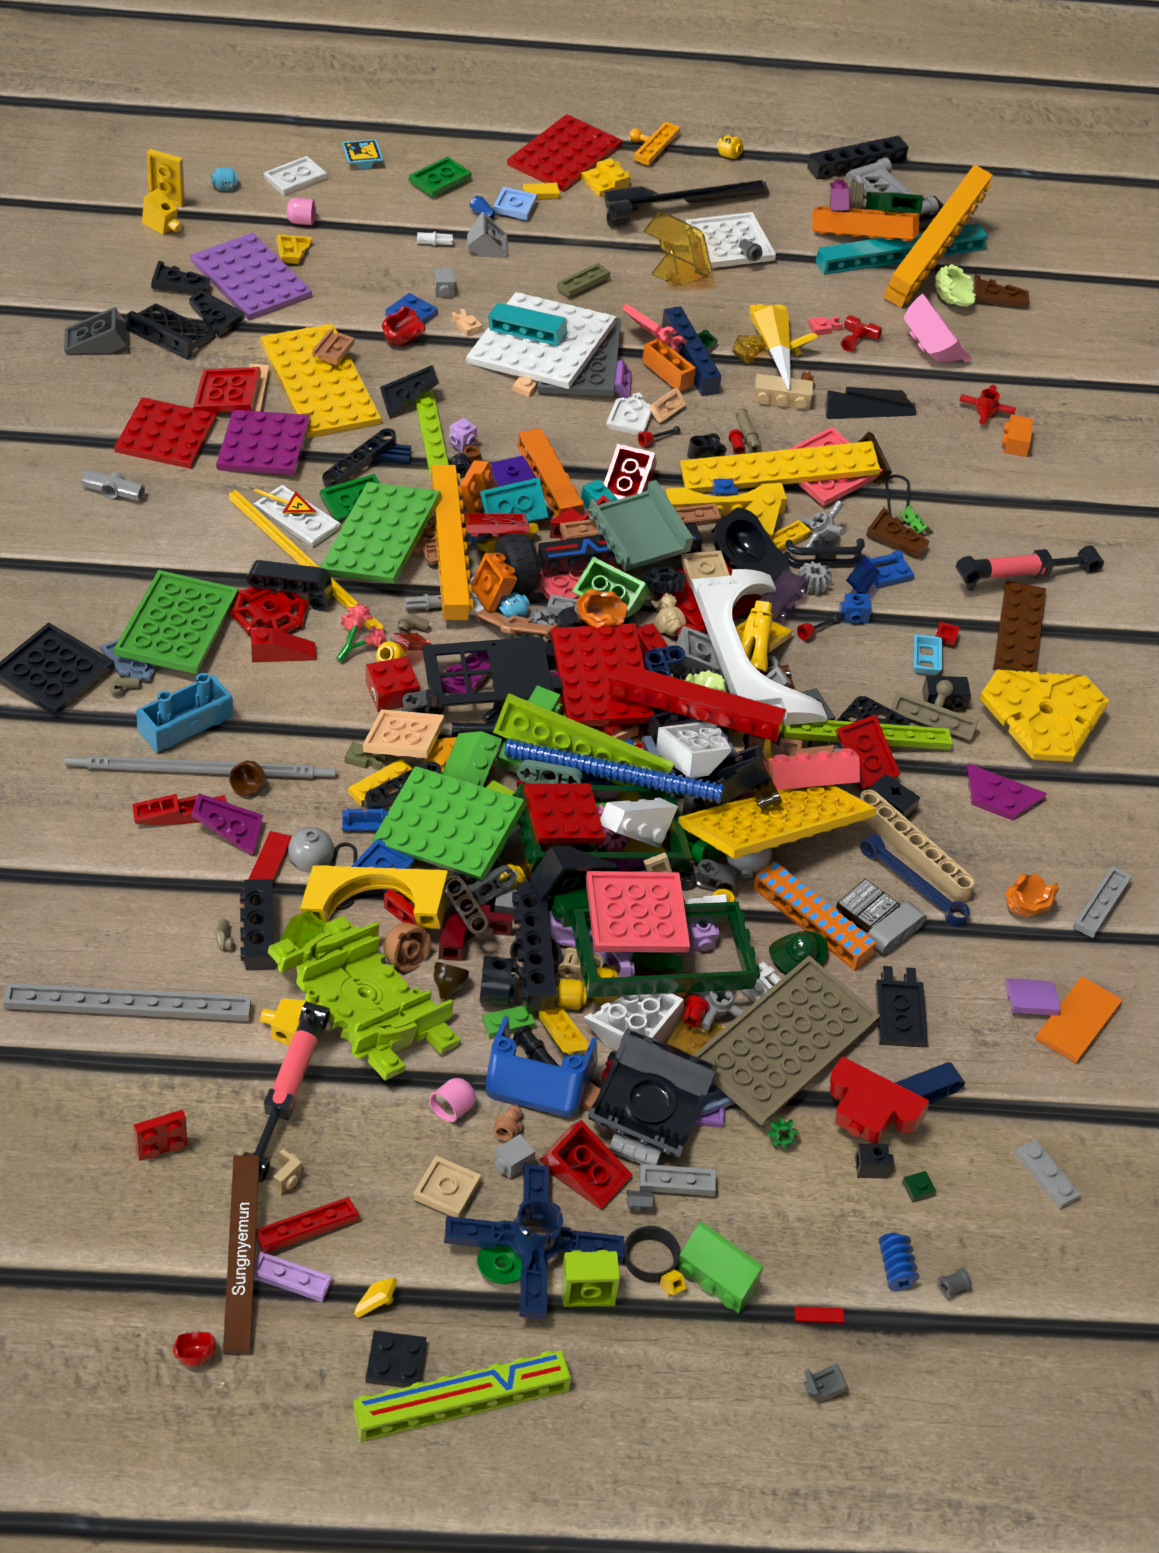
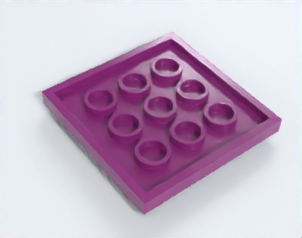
[216,410,311,475]

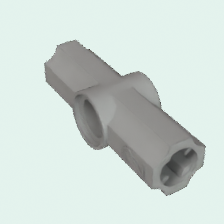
[81,469,145,502]

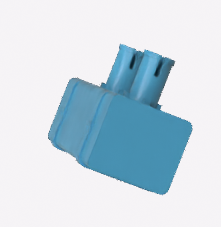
[136,673,233,753]

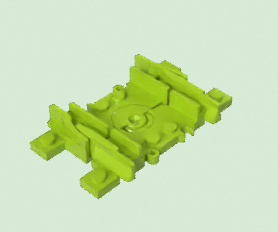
[268,916,461,1080]

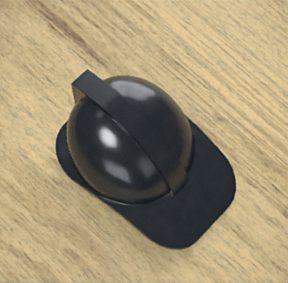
[711,508,789,581]

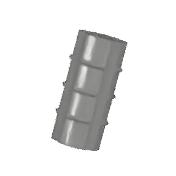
[609,1132,662,1165]

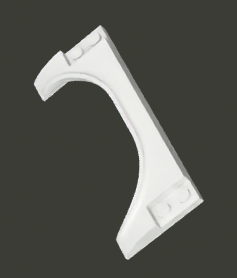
[691,569,827,725]

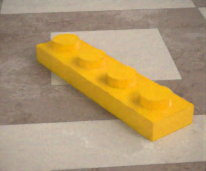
[538,1007,587,1054]

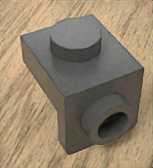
[804,1363,849,1403]

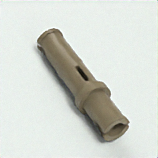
[736,408,762,453]

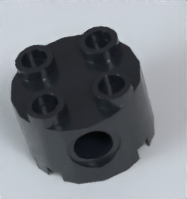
[480,956,517,1006]

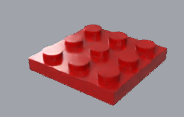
[193,367,261,412]
[464,513,529,537]
[524,783,605,844]

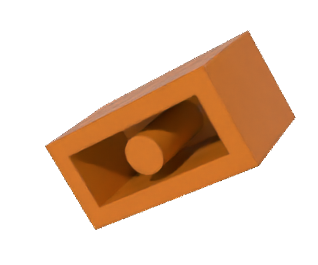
[1001,414,1033,457]

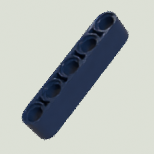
[895,1062,965,1103]

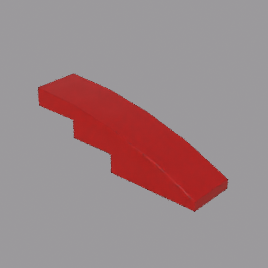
[132,794,227,825]

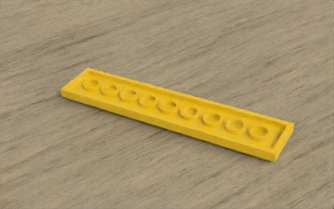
[680,441,880,493]

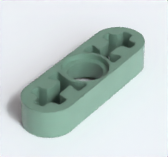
[517,760,583,784]

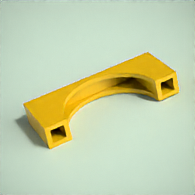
[300,865,449,929]

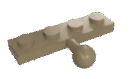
[891,680,979,741]

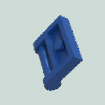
[862,550,915,589]

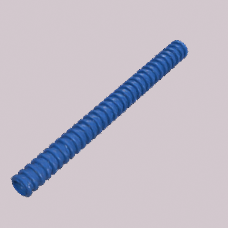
[505,738,725,804]

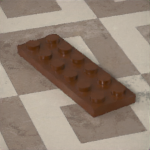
[993,581,1046,673]

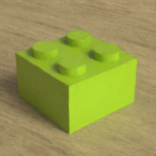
[561,1250,620,1307]

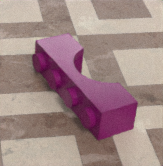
[830,179,849,210]

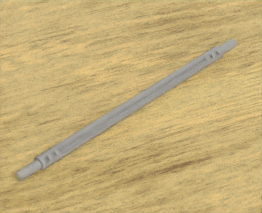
[65,756,336,779]

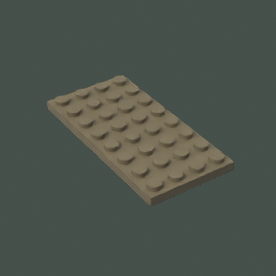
[693,956,880,1126]

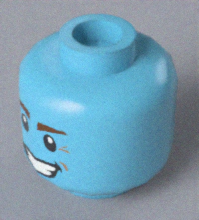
[211,167,238,191]
[497,592,530,618]

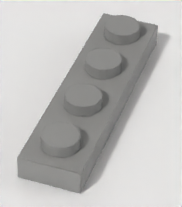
[1073,865,1132,938]

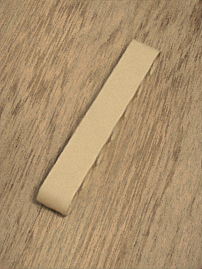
[860,790,975,903]

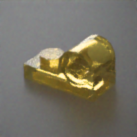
[732,335,769,364]

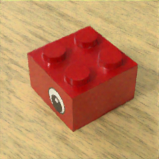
[365,656,420,712]

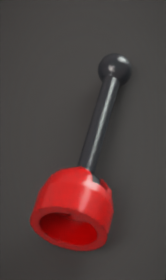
[637,426,680,447]
[797,615,840,641]

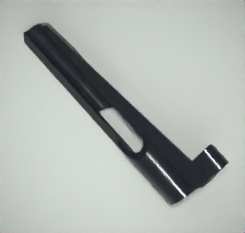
[604,180,770,227]

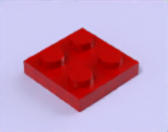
[134,1109,188,1161]

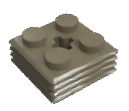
[849,181,867,209]

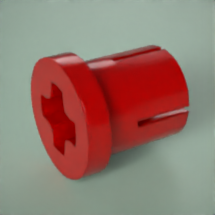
[682,996,709,1028]

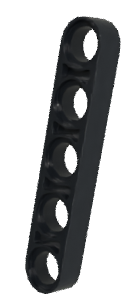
[322,428,397,488]

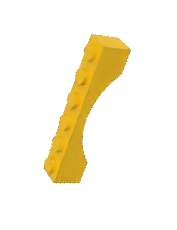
[665,483,787,517]

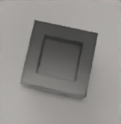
[626,1190,653,1210]

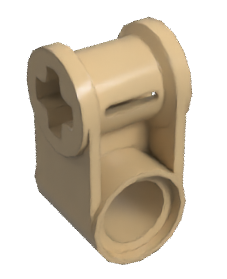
[557,948,604,982]

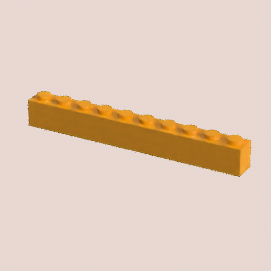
[430,465,473,620]

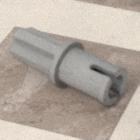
[405,594,442,610]

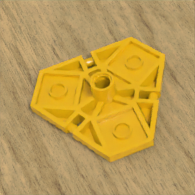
[979,670,1109,762]

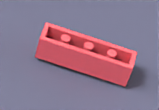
[768,748,860,790]

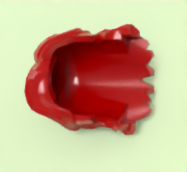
[382,306,426,345]

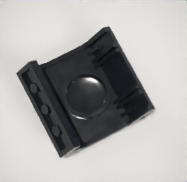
[588,1028,718,1158]

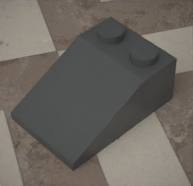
[64,307,127,354]

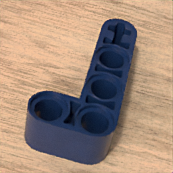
[644,645,685,713]

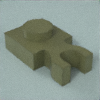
[345,742,387,770]

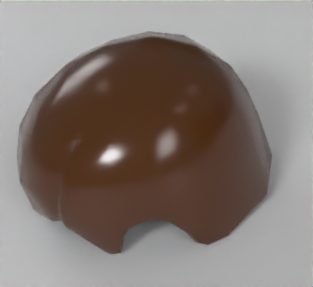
[229,760,266,796]

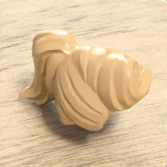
[651,593,686,637]

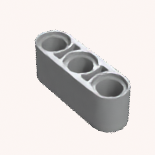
[868,901,927,955]

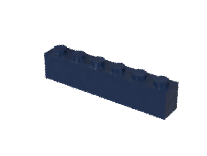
[662,306,721,396]

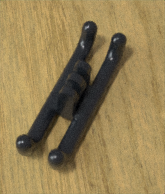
[783,538,865,567]

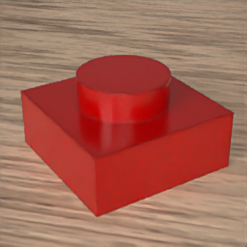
[936,622,960,646]

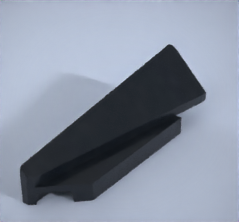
[825,387,916,419]

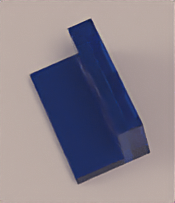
[846,555,880,594]

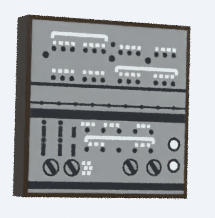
[836,878,901,932]

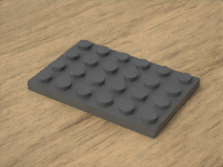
[537,318,621,396]

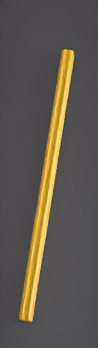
[229,490,385,632]

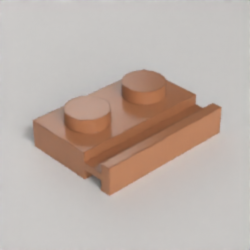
[312,330,355,365]

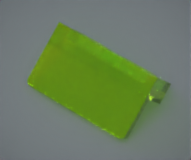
[280,910,325,950]

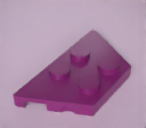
[965,763,1047,821]

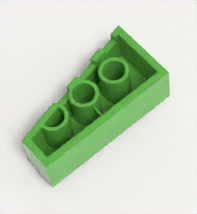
[496,686,564,774]

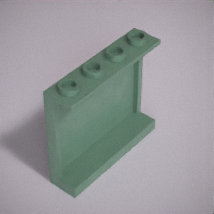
[588,480,693,571]

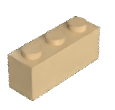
[753,374,813,410]

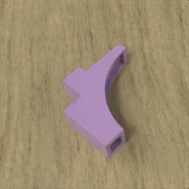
[548,911,634,977]

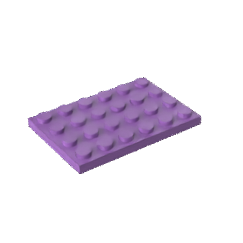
[190,233,312,321]

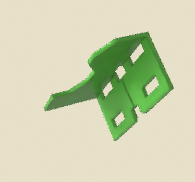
[900,505,934,534]

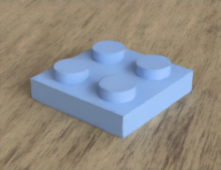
[493,187,537,220]

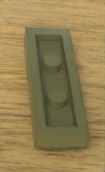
[557,263,610,297]

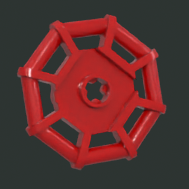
[230,587,309,635]

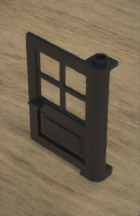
[422,636,563,707]

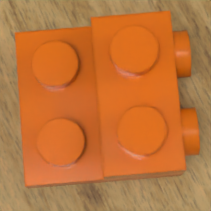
[460,461,496,513]
[471,553,517,612]

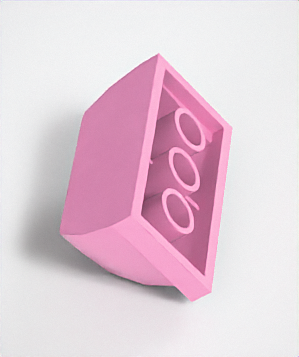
[904,294,971,363]

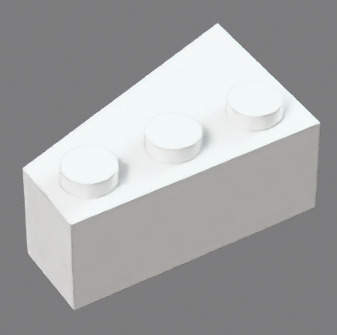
[600,798,678,848]

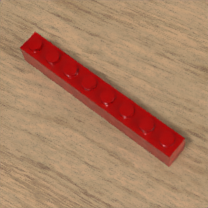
[609,662,786,742]

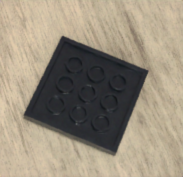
[0,622,114,716]

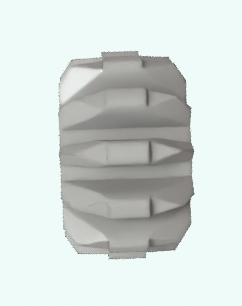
[797,561,832,595]

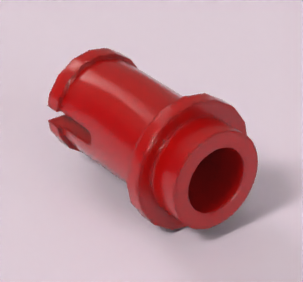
[728,429,746,454]

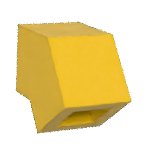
[660,1270,687,1297]

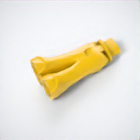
[740,601,773,675]

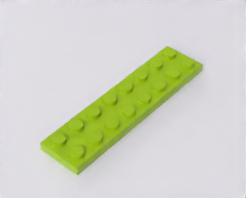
[493,693,674,786]

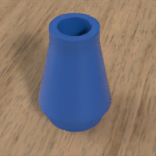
[469,195,496,219]

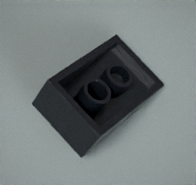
[530,846,617,899]

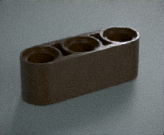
[444,876,494,940]

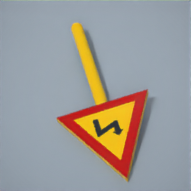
[254,489,317,514]

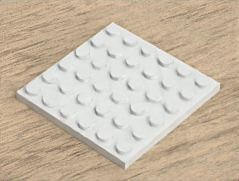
[466,292,617,389]

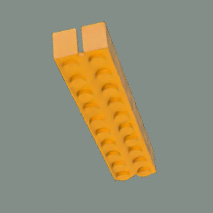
[883,164,993,308]

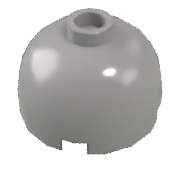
[288,827,334,873]
[727,848,772,879]

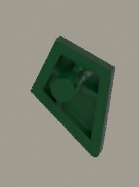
[698,330,718,352]

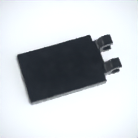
[875,966,928,1048]

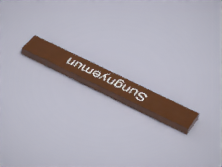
[223,1155,260,1354]

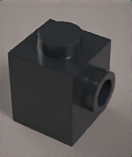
[855,1143,894,1179]

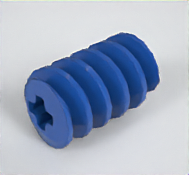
[879,1233,919,1291]

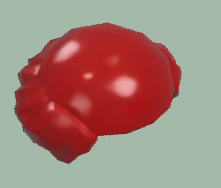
[172,1331,217,1367]

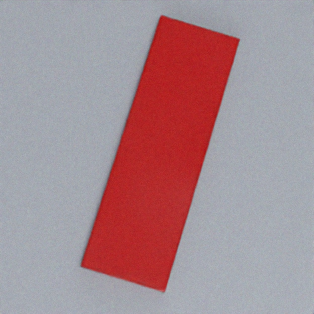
[794,1307,845,1323]

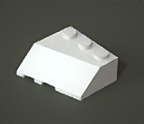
[656,722,731,779]
[584,993,684,1051]

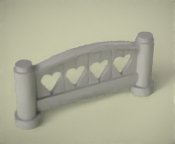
[846,157,939,217]

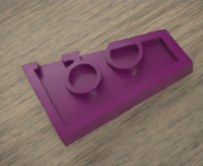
[440,652,490,694]
[191,793,263,856]

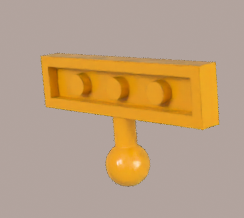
[629,121,680,166]

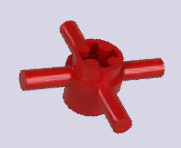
[959,385,1016,425]

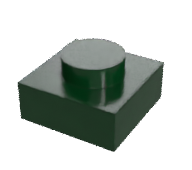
[902,1171,936,1203]

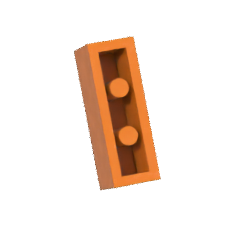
[642,338,696,392]

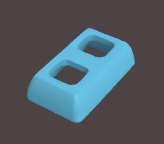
[914,634,942,676]

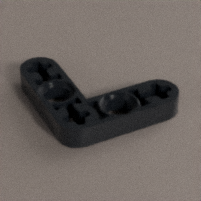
[836,696,910,726]

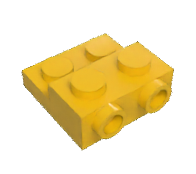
[581,158,631,197]

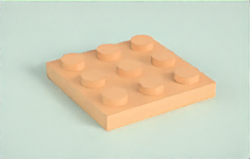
[363,709,445,758]

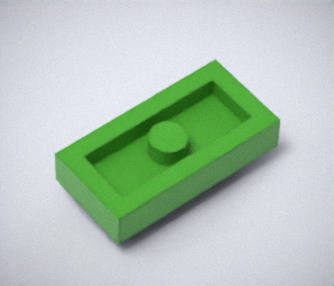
[482,1005,535,1039]

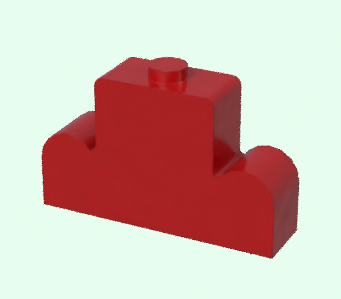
[829,1056,929,1144]

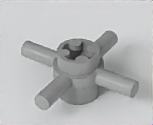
[801,500,846,547]
[692,990,745,1030]

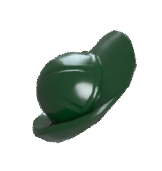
[769,931,828,974]

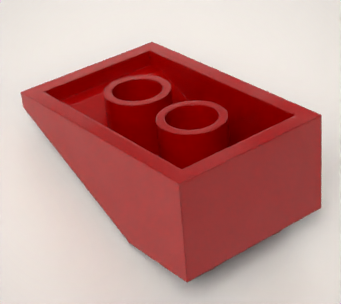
[604,444,657,499]
[539,1120,632,1209]

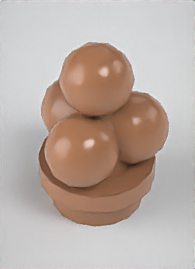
[494,1105,523,1141]

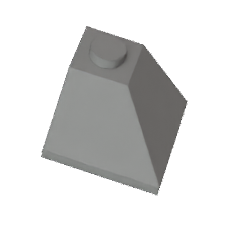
[467,212,508,258]
[674,626,721,677]

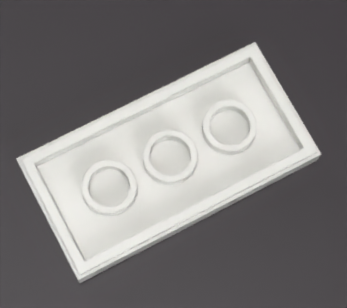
[254,485,341,548]

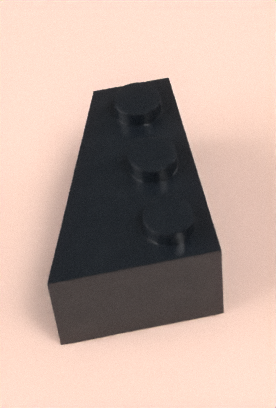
[698,744,770,809]

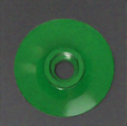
[477,1245,522,1284]

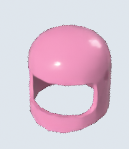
[287,198,316,225]
[429,1078,476,1122]

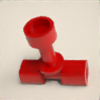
[841,315,883,352]

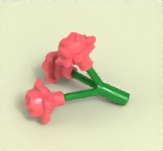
[336,603,387,663]

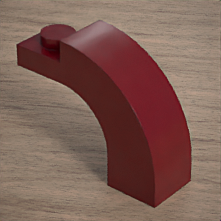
[438,905,513,961]

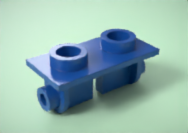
[342,808,388,831]

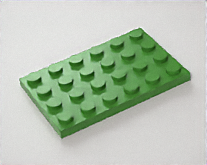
[320,482,442,584]
[114,570,239,674]
[372,766,527,881]

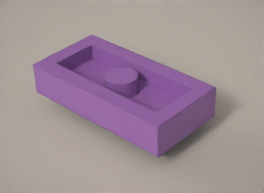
[614,360,632,399]

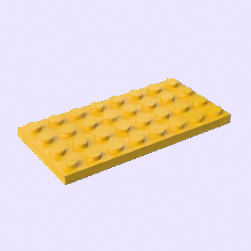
[260,323,381,439]
[678,785,876,859]

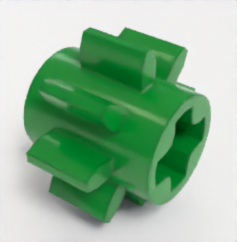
[767,1116,799,1149]

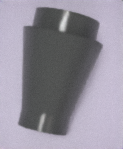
[739,239,763,261]

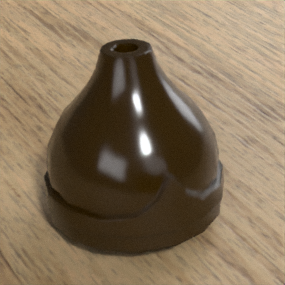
[433,962,470,1000]

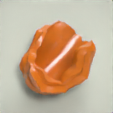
[576,589,627,628]
[1005,873,1059,918]

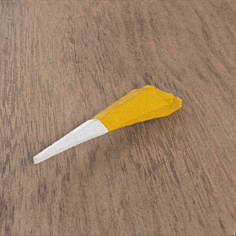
[749,304,790,390]

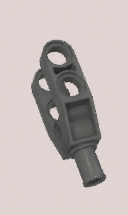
[445,856,516,912]

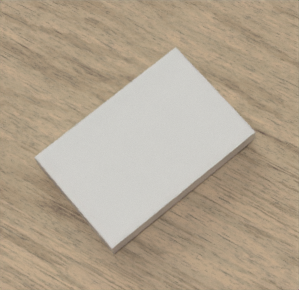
[263,156,327,196]

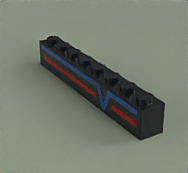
[538,523,703,575]

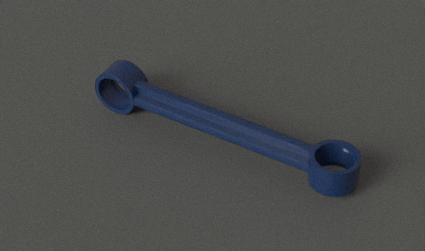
[859,833,970,928]

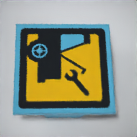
[342,139,383,169]

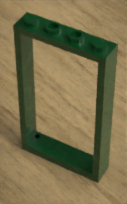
[512,784,692,872]
[571,902,760,998]

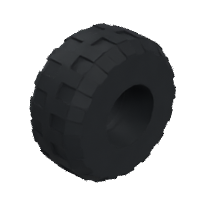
[495,533,541,596]

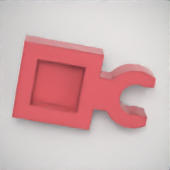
[808,316,843,335]

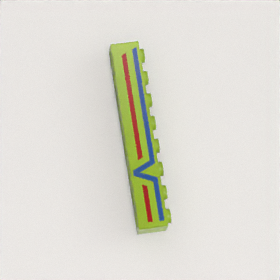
[353,1350,571,1442]

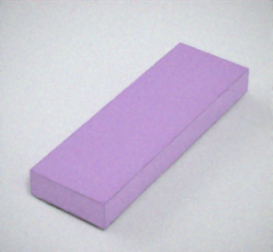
[254,1251,333,1303]

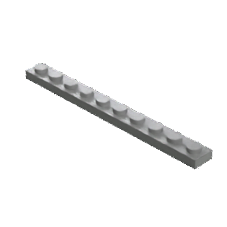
[3,983,251,1021]

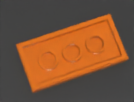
[1035,976,1122,1064]

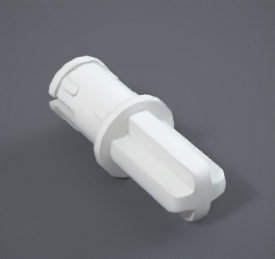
[417,231,453,246]

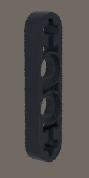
[364,761,441,809]

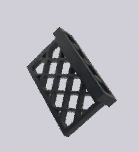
[127,303,216,359]

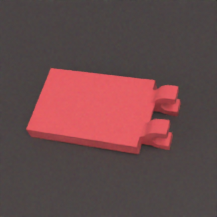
[622,303,687,353]

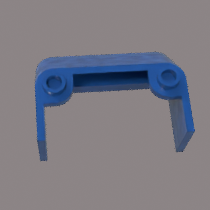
[485,1016,598,1117]

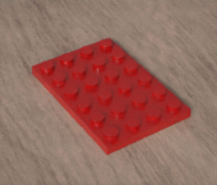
[507,114,623,192]
[551,624,654,726]

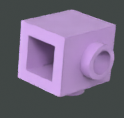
[449,417,477,453]
[687,923,719,952]

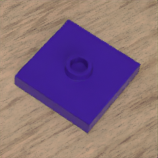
[490,455,536,487]

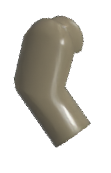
[397,614,430,633]
[109,677,139,696]
[215,919,234,951]

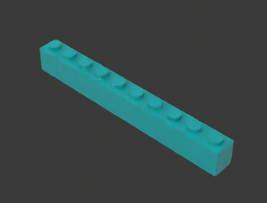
[816,223,988,275]

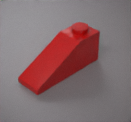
[251,628,316,662]

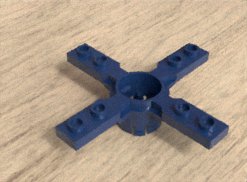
[444,1164,624,1320]

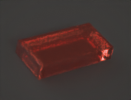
[390,633,432,651]

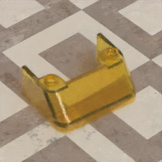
[644,210,712,286]

